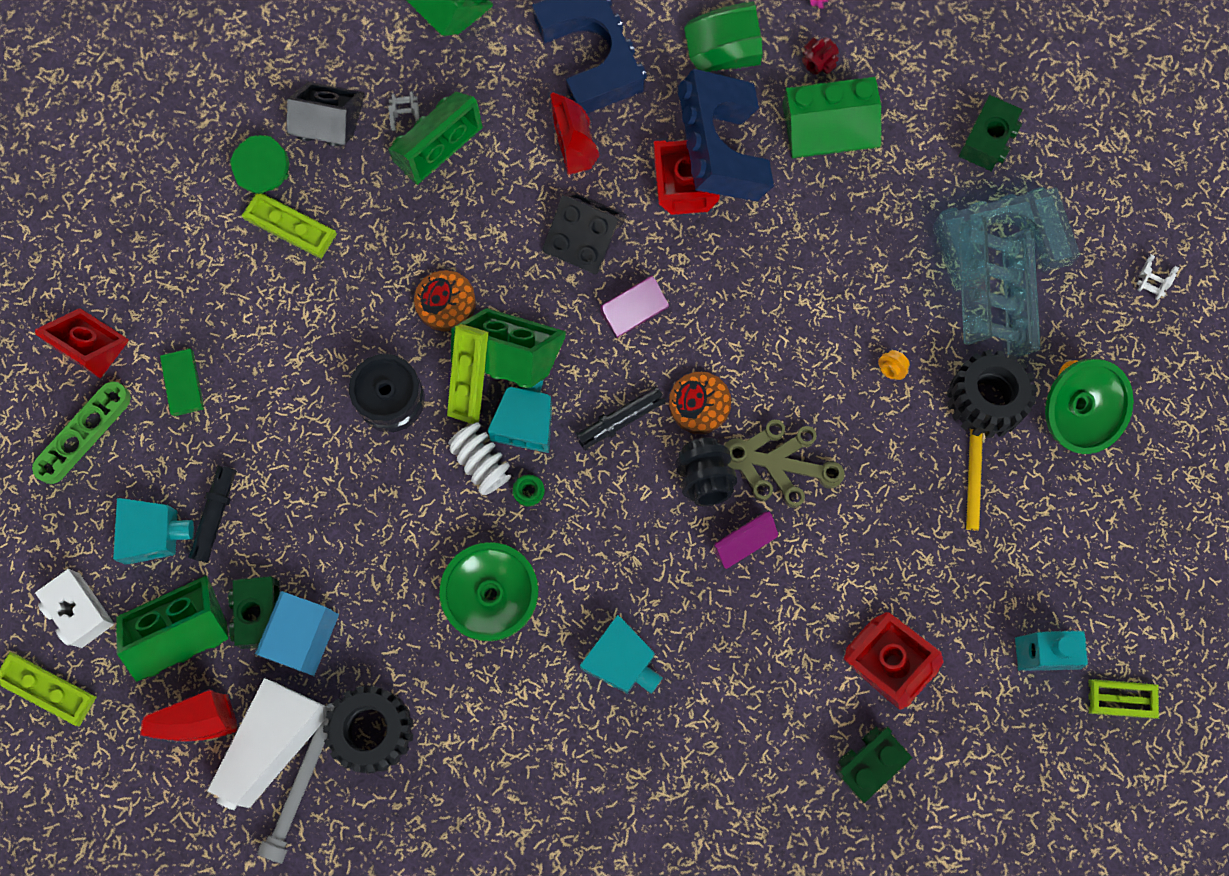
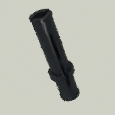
[575,386,666,451]
[188,465,237,563]

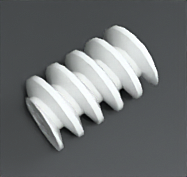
[448,422,511,495]

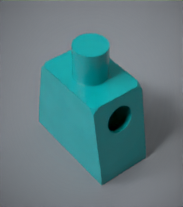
[488,379,552,453]
[113,498,194,564]
[580,615,663,694]
[1015,631,1088,671]

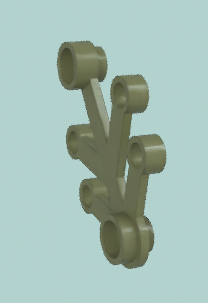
[724,420,845,508]

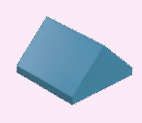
[255,591,339,676]

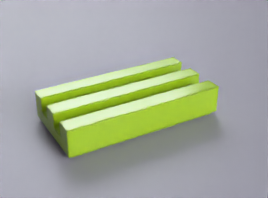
[1089,679,1159,719]

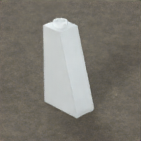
[208,678,332,810]

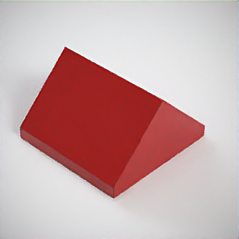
[35,308,129,379]

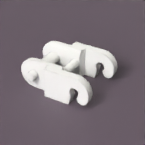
[1137,254,1179,300]

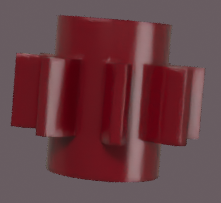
[802,37,839,75]

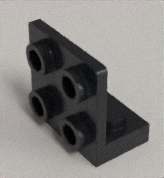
[542,191,627,274]

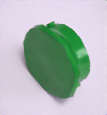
[230,135,289,194]

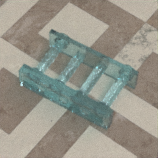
[958,215,1041,357]

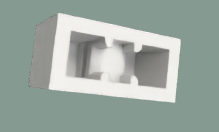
[35,569,114,648]

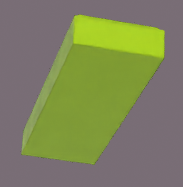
[242,193,337,259]
[447,324,488,424]
[0,652,97,727]

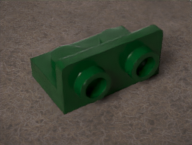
[835,726,913,804]

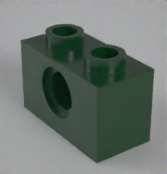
[958,94,1023,172]
[228,576,280,649]

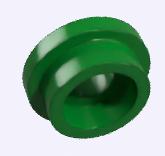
[513,475,545,507]

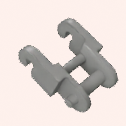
[388,91,420,131]

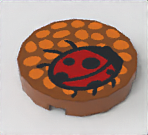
[414,270,476,332]
[669,372,731,434]

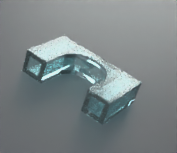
[933,187,1080,293]

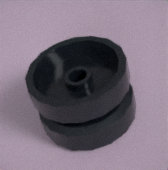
[348,354,425,433]

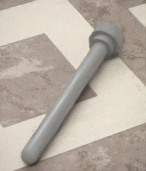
[257,703,335,864]

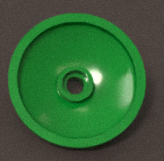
[1045,359,1134,454]
[439,542,539,642]

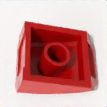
[550,92,599,175]
[653,140,720,215]
[844,612,944,710]
[140,690,237,741]

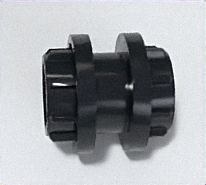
[675,438,737,507]

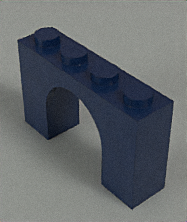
[532,0,647,114]
[678,69,774,202]

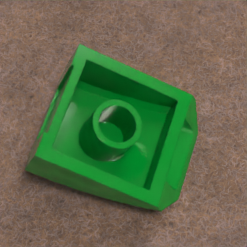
[684,1,763,72]

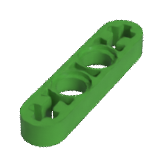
[32,382,131,484]

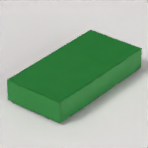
[160,348,204,417]

